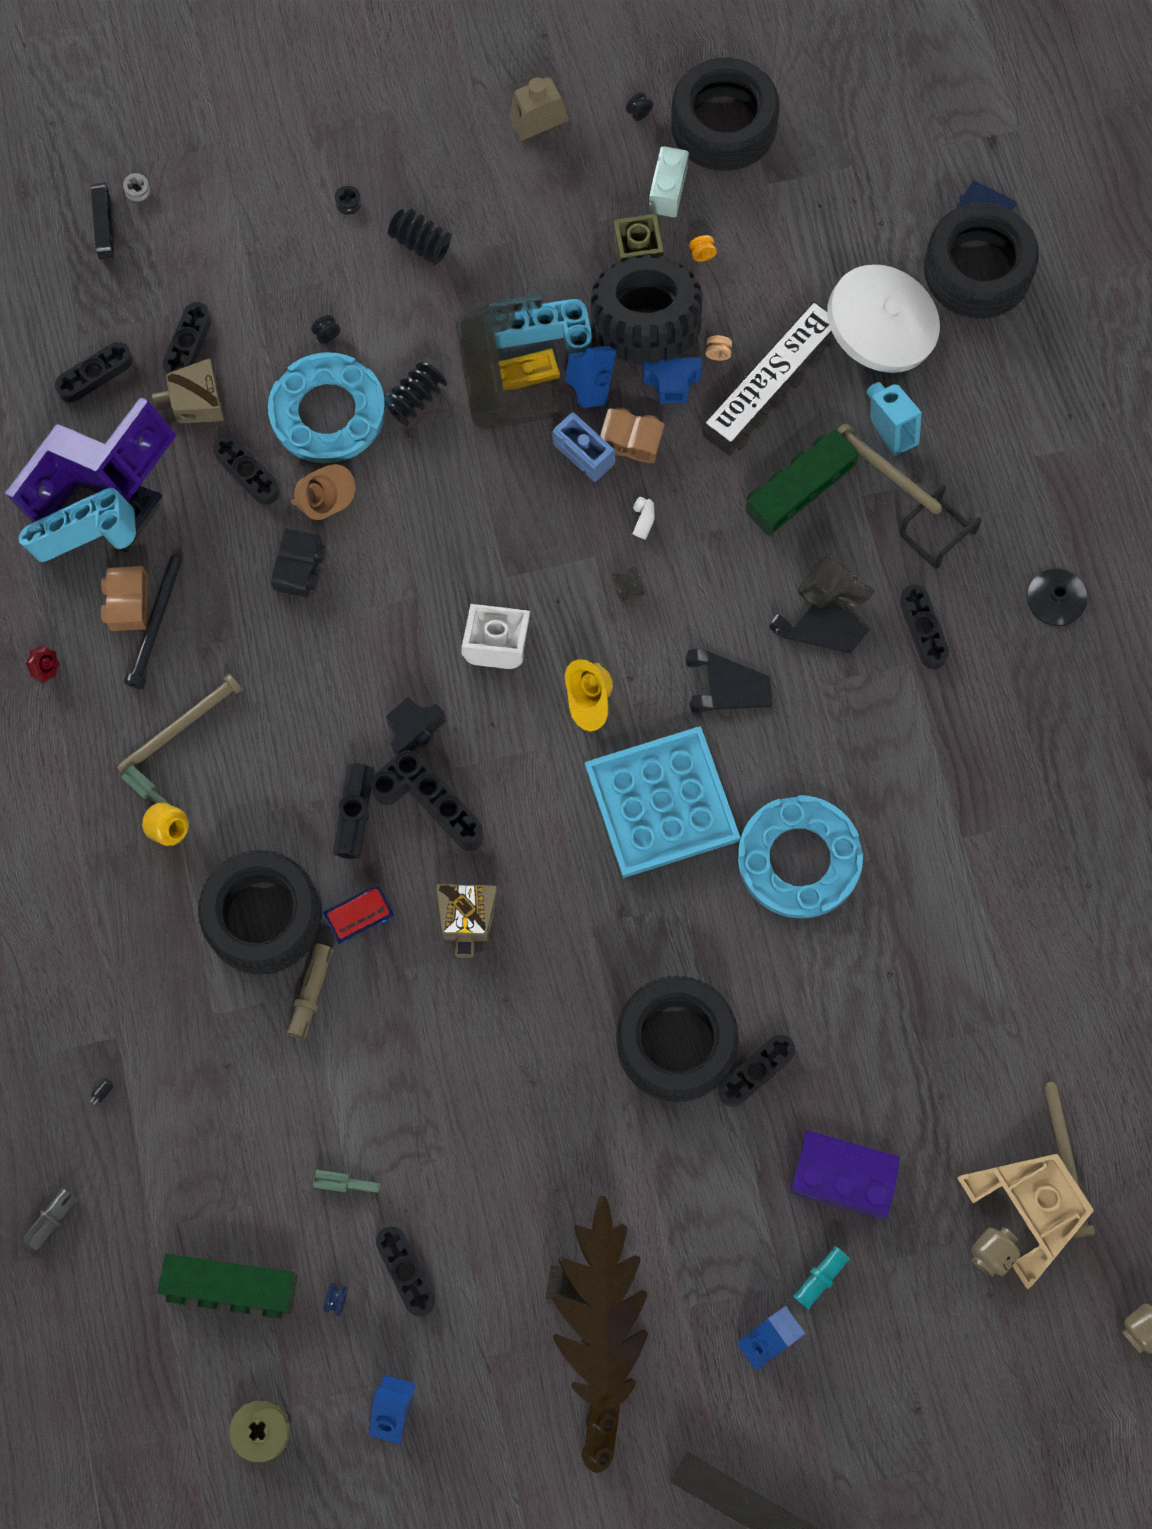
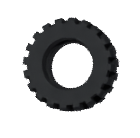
[591,255,702,364]

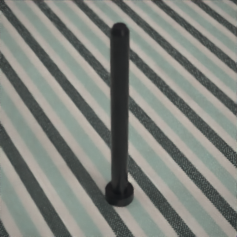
[124,554,182,689]

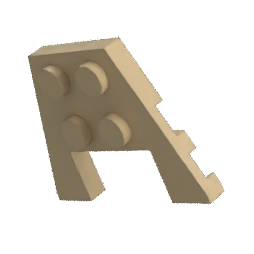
[958,1154,1094,1289]

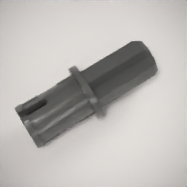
[23,1187,78,1250]

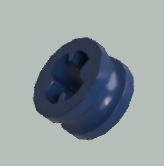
[323,1283,348,1316]

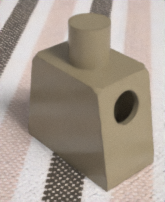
[509,77,569,141]

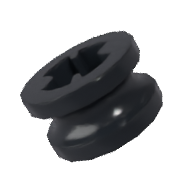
[626,92,653,121]
[335,186,361,215]
[311,315,341,343]

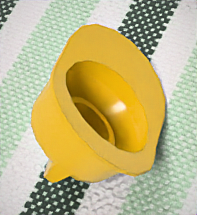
[565,659,613,731]

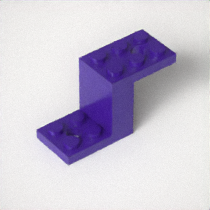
[5,398,177,523]

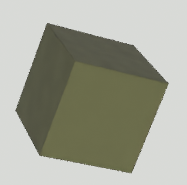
[614,214,663,262]

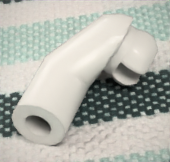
[632,497,655,540]

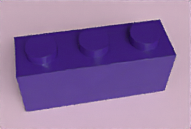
[790,1130,900,1220]

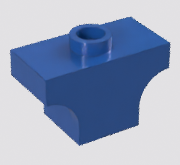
[565,346,616,408]
[643,356,702,404]
[737,1306,805,1370]
[369,1375,416,1445]

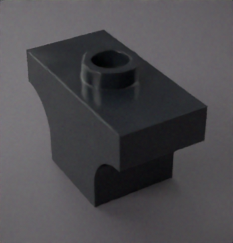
[386,697,446,755]

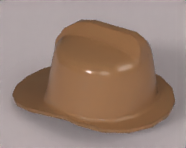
[290,464,356,520]

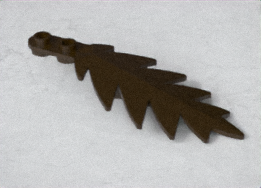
[551,1195,648,1473]

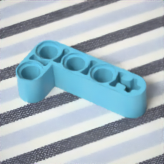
[475,299,592,356]
[18,488,136,562]

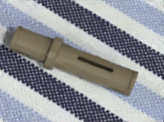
[286,943,334,1039]

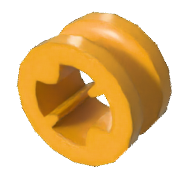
[689,235,717,262]

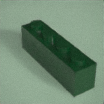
[745,429,859,536]
[157,1253,298,1319]

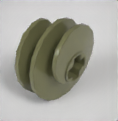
[229,1400,290,1463]

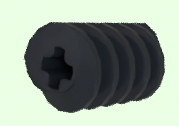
[388,208,452,265]
[384,361,447,426]

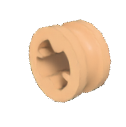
[705,335,732,361]

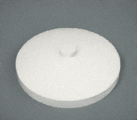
[827,265,940,373]

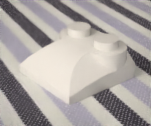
[462,604,530,669]

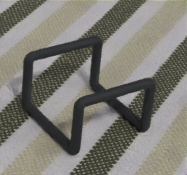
[899,484,982,568]

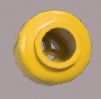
[142,803,189,846]

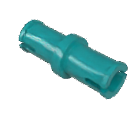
[793,1246,851,1310]

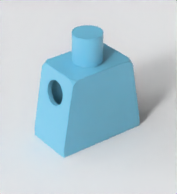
[867,382,922,457]

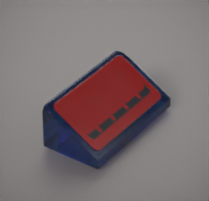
[323,884,394,944]

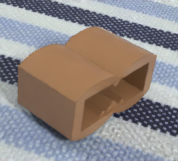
[600,408,665,463]
[101,566,148,631]

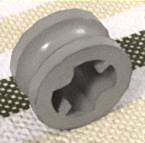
[123,173,150,202]

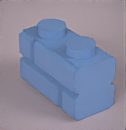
[552,412,615,482]

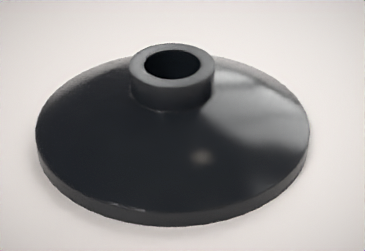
[1027,569,1087,626]

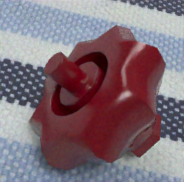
[25,644,60,683]

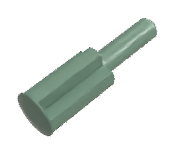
[121,765,169,804]
[313,1169,380,1193]

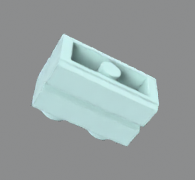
[649,146,689,217]

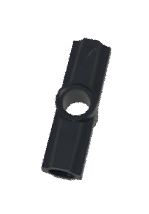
[333,763,374,860]

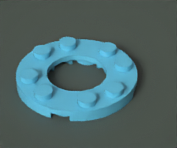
[268,352,386,463]
[738,795,863,918]

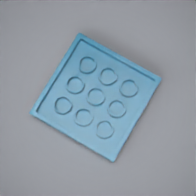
[584,726,741,878]

